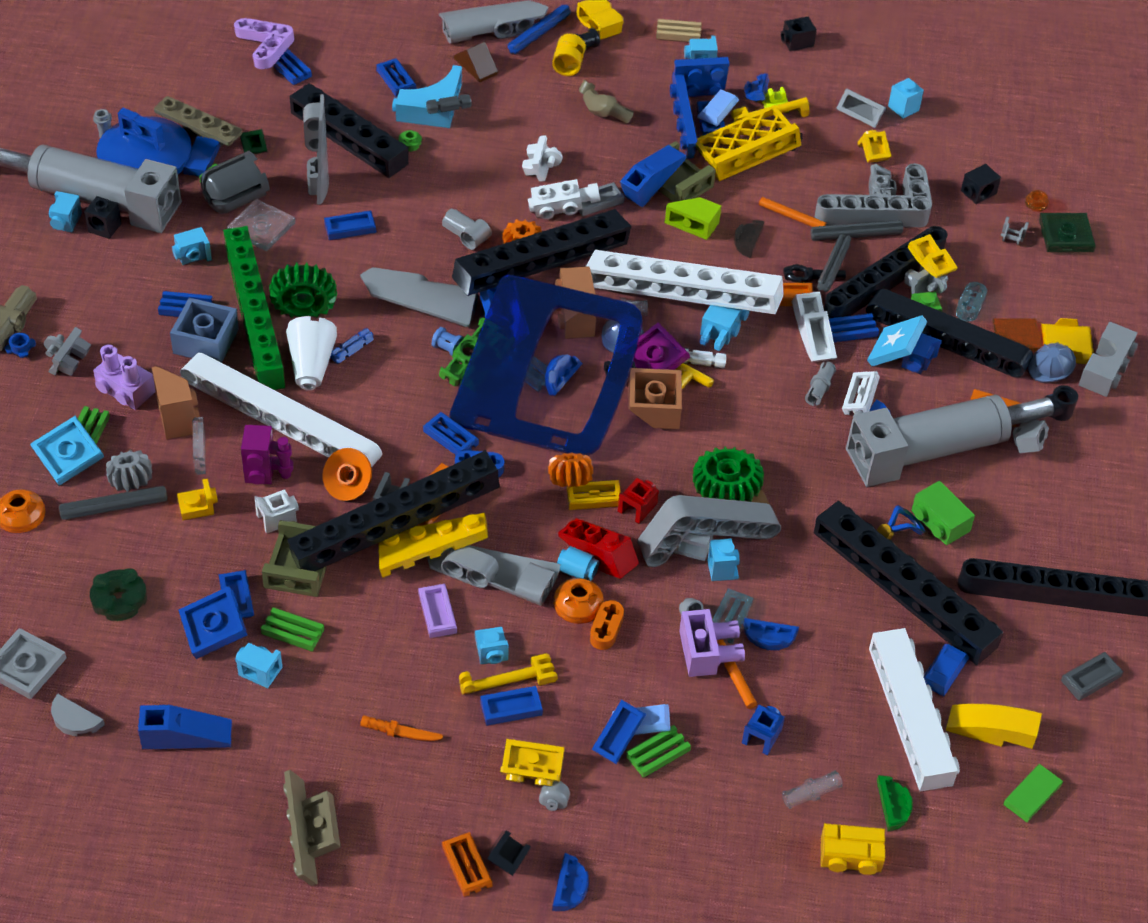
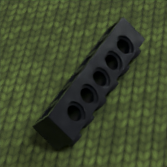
[290,83,409,178]

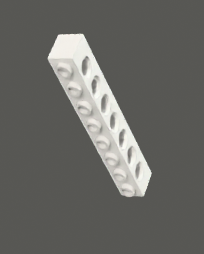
[586,250,784,314]

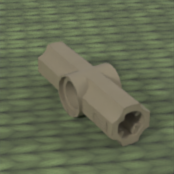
[0,285,37,351]

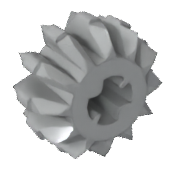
[106,450,152,492]

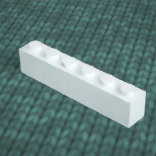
[869,628,960,792]

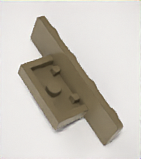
[154,96,242,147]
[283,770,341,886]

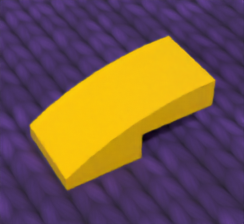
[908,234,958,278]

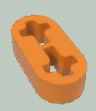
[590,600,624,650]

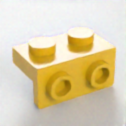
[500,739,565,786]

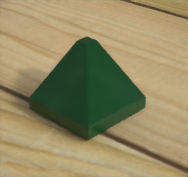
[240,129,268,154]

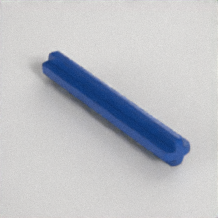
[507,4,571,54]

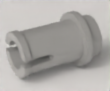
[93,109,112,138]

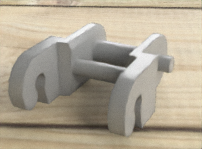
[1001,217,1029,245]

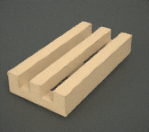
[656,19,701,42]

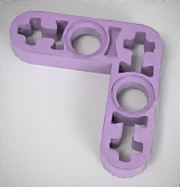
[234,18,294,69]

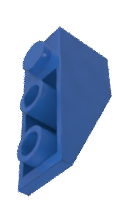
[620,145,687,208]
[138,705,232,749]

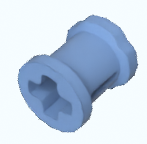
[431,327,464,356]

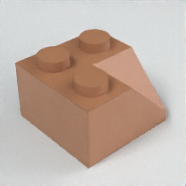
[554,266,597,339]
[151,366,201,440]
[628,368,682,429]

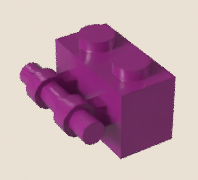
[241,425,294,485]

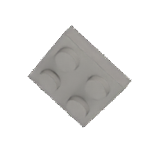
[0,628,66,699]

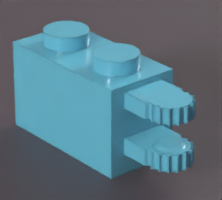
[700,305,750,351]

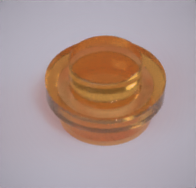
[1025,190,1049,211]

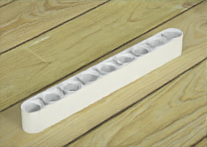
[180,353,382,467]

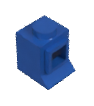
[901,333,942,374]
[742,705,785,755]

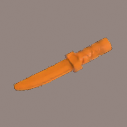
[360,715,443,741]

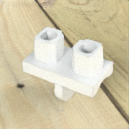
[522,135,563,181]

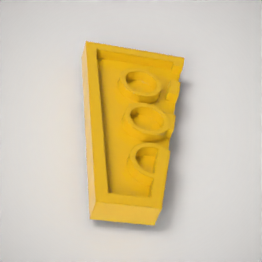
[379,513,488,578]

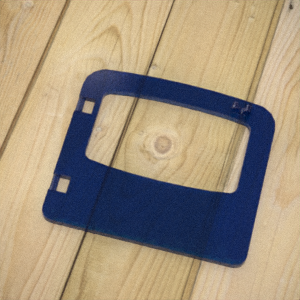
[450,275,643,456]

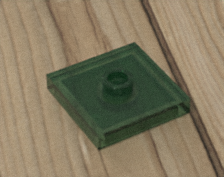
[1039,213,1096,252]

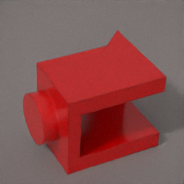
[618,478,659,524]

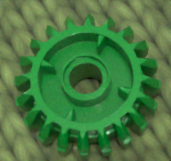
[269,262,337,318]
[693,446,764,502]

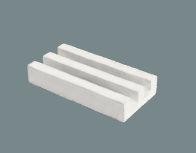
[842,371,880,415]

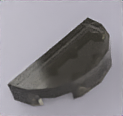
[734,220,765,258]

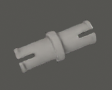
[805,362,836,406]

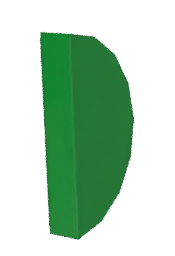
[877,775,913,832]

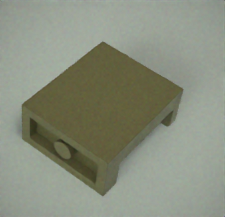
[658,141,716,202]
[262,520,327,597]

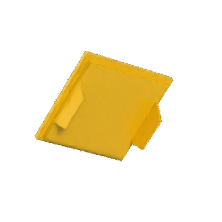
[1041,318,1094,364]

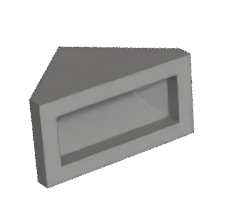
[836,88,886,128]

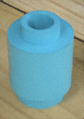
[557,546,600,581]

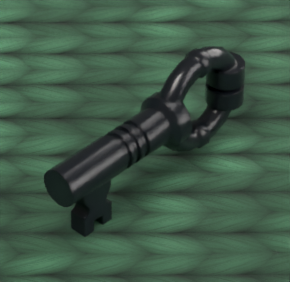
[783,264,846,283]

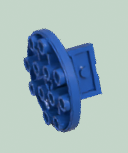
[97,108,192,174]

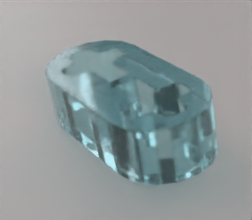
[956,282,987,322]

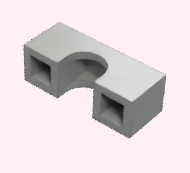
[1078,321,1138,397]

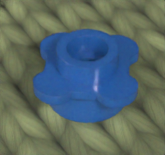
[5,333,36,358]

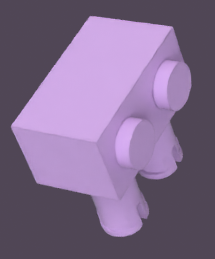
[93,344,156,410]
[679,609,745,677]

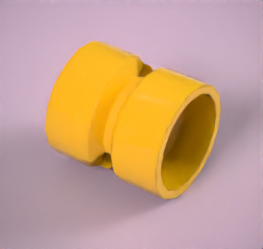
[552,34,586,76]

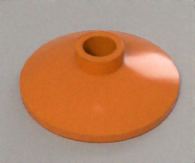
[323,448,372,501]

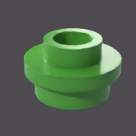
[399,130,422,151]

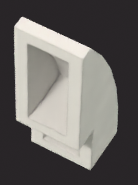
[792,292,837,362]

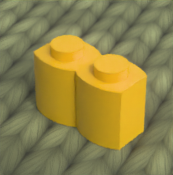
[577,0,624,40]

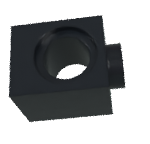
[780,16,817,51]
[961,164,1001,204]
[84,196,122,239]

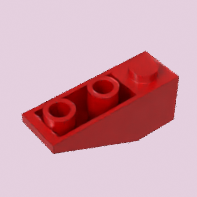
[558,518,639,579]

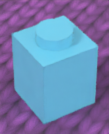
[888,78,924,119]

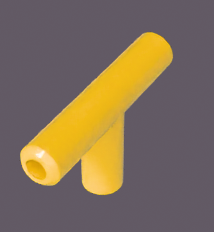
[675,363,714,389]

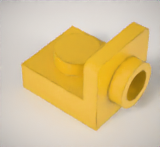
[857,130,891,163]
[177,478,218,521]

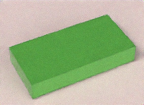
[1003,764,1063,822]

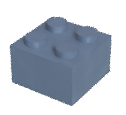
[170,298,239,363]

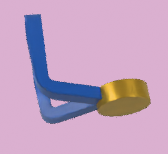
[877,505,926,540]

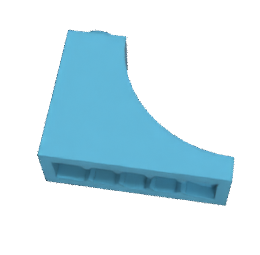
[392,65,462,128]

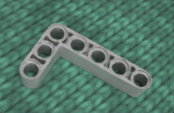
[814,163,932,228]
[637,495,781,567]

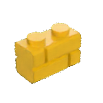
[821,823,885,875]

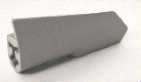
[439,0,548,44]
[303,94,329,205]
[360,267,479,327]
[427,545,560,606]

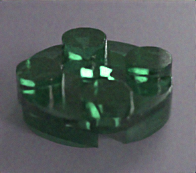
[90,568,147,621]

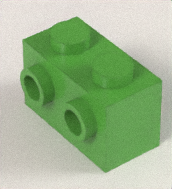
[911,480,975,546]

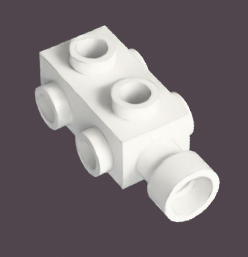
[528,179,601,220]

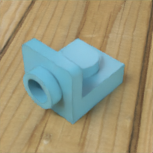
[475,627,509,664]

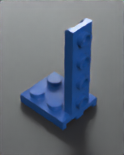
[670,57,729,159]

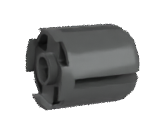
[201,151,270,214]

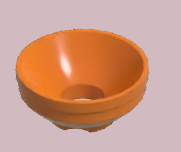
[0,489,46,533]
[553,578,604,624]

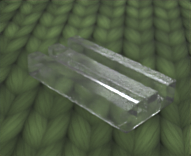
[193,417,206,475]

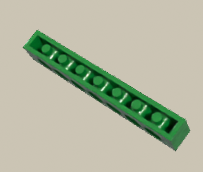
[223,226,285,390]

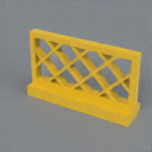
[695,105,801,181]

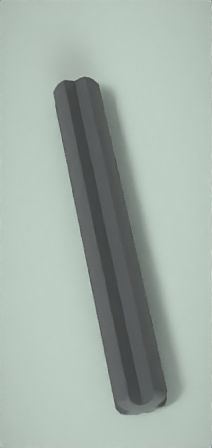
[810,220,903,241]
[817,234,851,292]
[59,486,167,520]

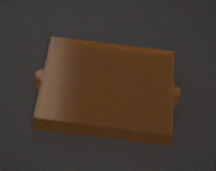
[992,318,1042,352]

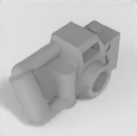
[868,164,897,195]
[1012,419,1049,453]

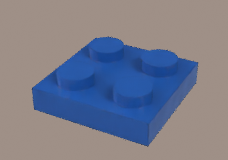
[179,586,248,659]

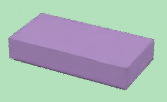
[418,584,457,638]

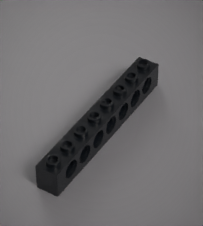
[452,209,632,296]
[287,450,500,571]
[813,500,1003,666]

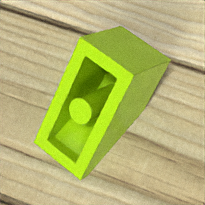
[665,197,722,240]

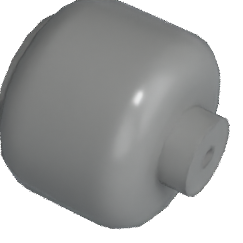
[539,781,570,811]

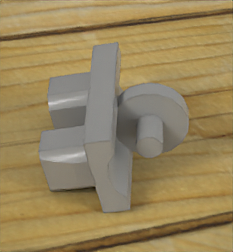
[905,265,948,296]
[44,327,91,376]

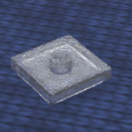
[227,199,295,251]

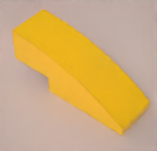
[946,704,1042,749]

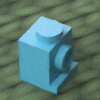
[684,36,718,59]
[49,191,82,232]
[172,227,212,265]
[707,538,740,581]
[235,643,283,688]

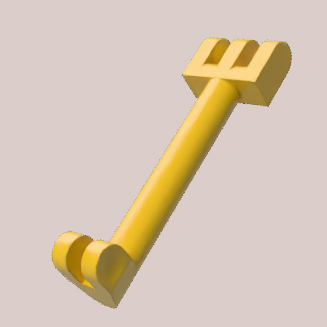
[731,97,809,129]
[459,653,558,695]

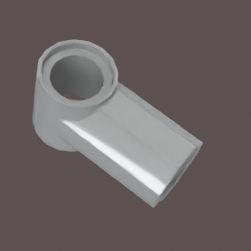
[442,208,492,250]

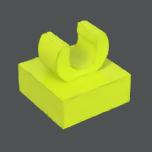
[762,87,789,113]

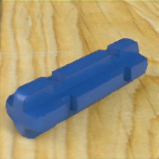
[330,328,374,364]

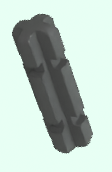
[426,94,472,114]

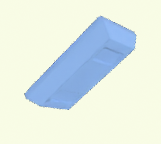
[697,90,739,126]
[612,704,670,735]

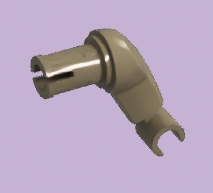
[579,79,634,124]

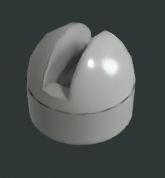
[679,598,704,615]

